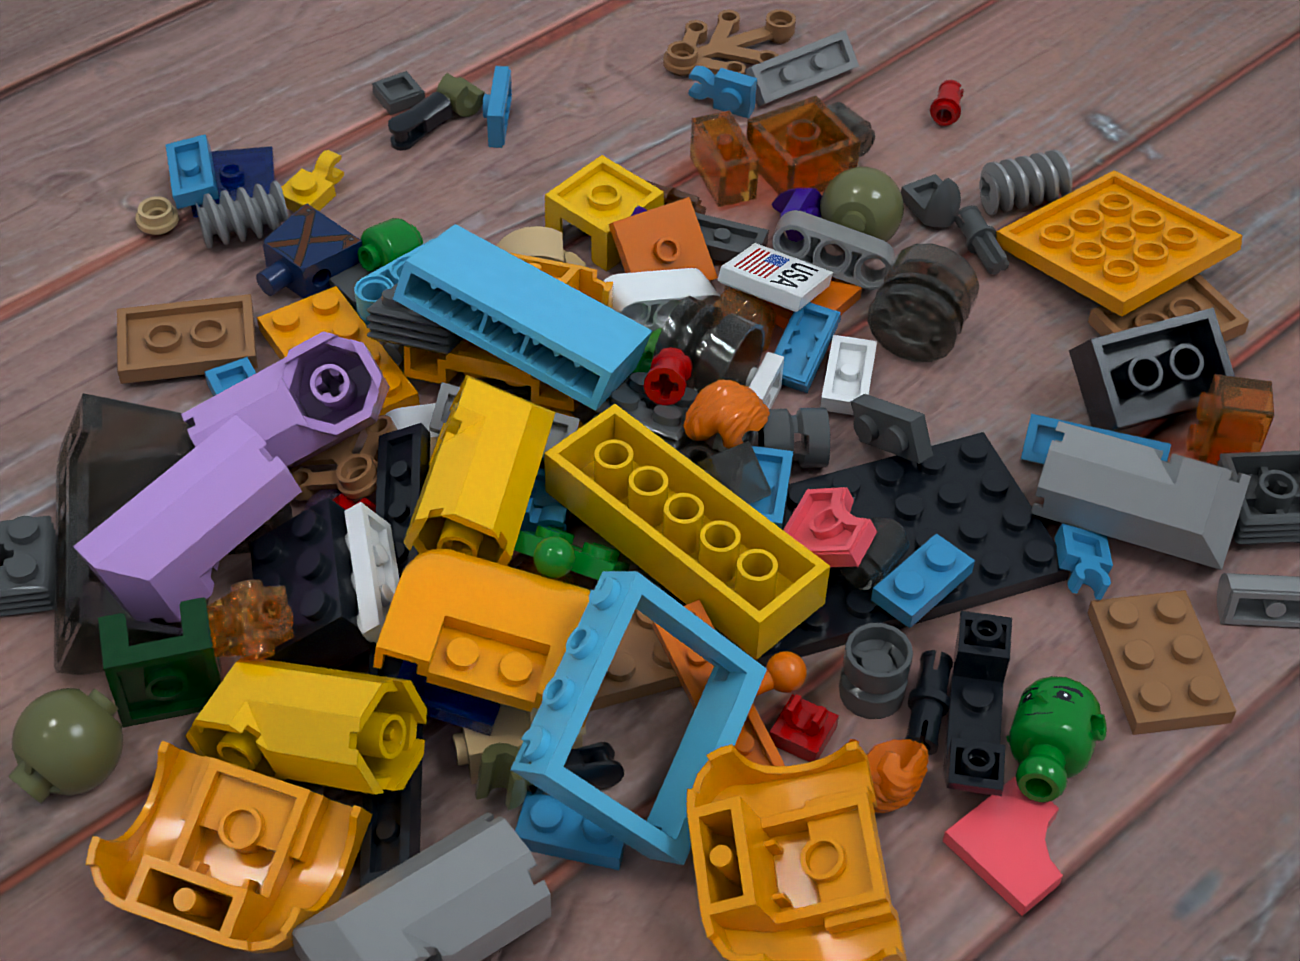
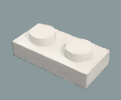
[820,335,877,415]

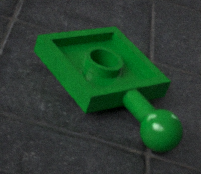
[514,525,630,581]

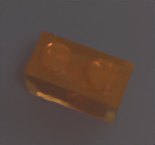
[690,110,760,207]
[1186,374,1274,466]

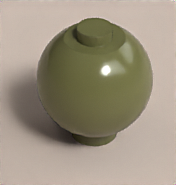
[820,166,904,242]
[8,688,123,804]

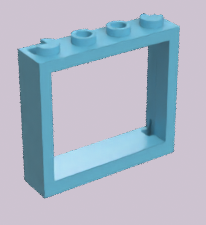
[510,571,767,865]

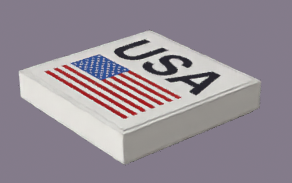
[718,243,833,312]

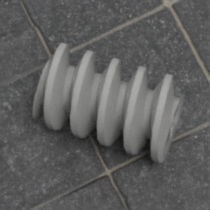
[979,149,1072,215]
[196,180,289,249]

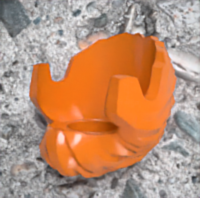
[683,380,770,453]
[848,739,928,813]

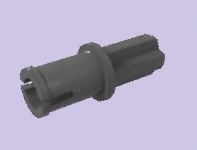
[955,205,1009,275]

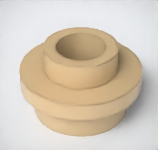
[135,196,179,235]

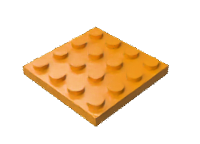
[996,170,1243,317]

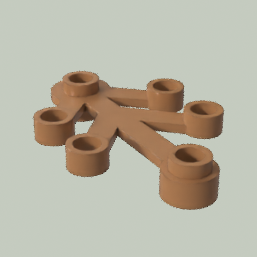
[663,9,796,76]
[289,415,398,501]

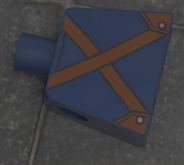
[256,204,362,299]

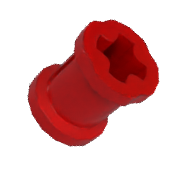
[644,347,693,406]

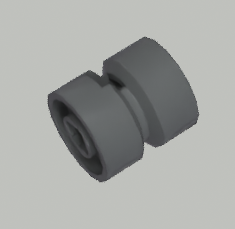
[758,407,830,468]
[839,623,913,719]

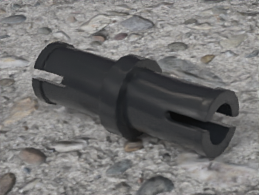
[905,650,953,755]

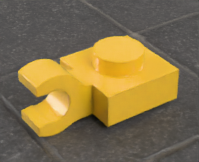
[281,150,344,212]

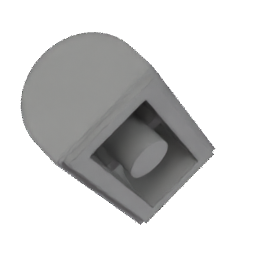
[1217,573,1300,628]

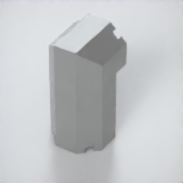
[1031,421,1251,570]
[292,812,551,961]

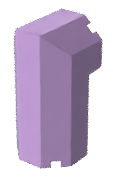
[181,331,390,470]
[73,415,302,626]

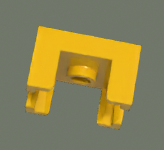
[545,155,664,271]

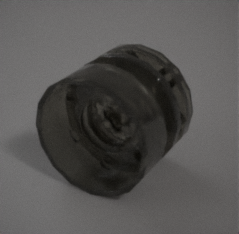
[867,243,980,362]
[652,296,765,393]

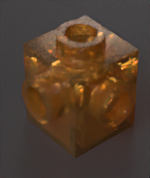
[206,580,294,661]

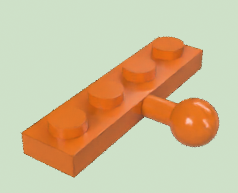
[653,600,807,766]

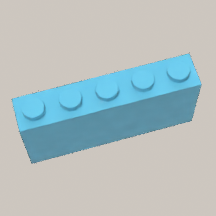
[393,224,652,411]

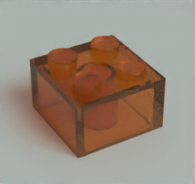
[745,95,861,195]

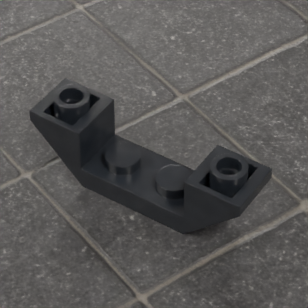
[943,611,1012,796]

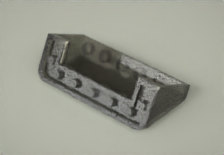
[54,393,213,675]

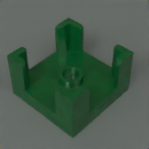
[98,597,223,728]

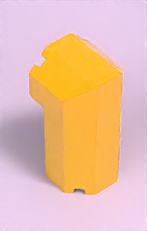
[403,375,556,566]
[185,656,427,794]

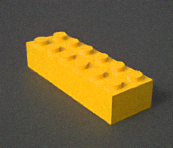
[544,404,830,660]

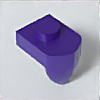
[771,188,822,242]

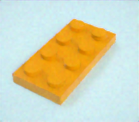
[257,286,420,430]

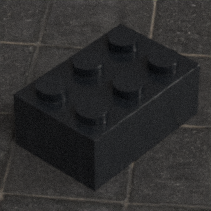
[1069,307,1241,432]
[250,497,376,669]

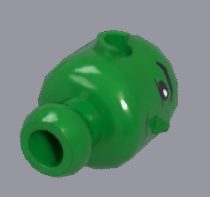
[1006,676,1107,802]

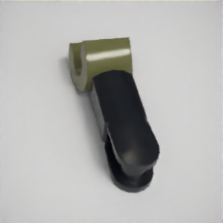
[388,73,485,151]
[475,742,624,810]

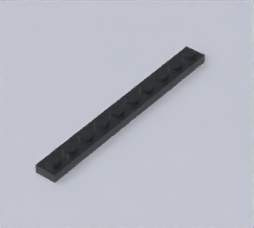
[359,423,431,887]

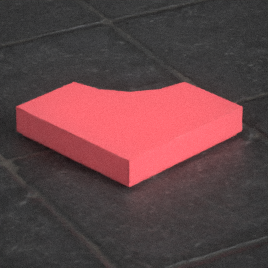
[783,487,877,567]
[943,776,1063,916]

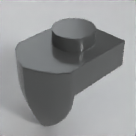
[901,174,961,227]

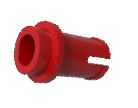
[930,80,964,126]

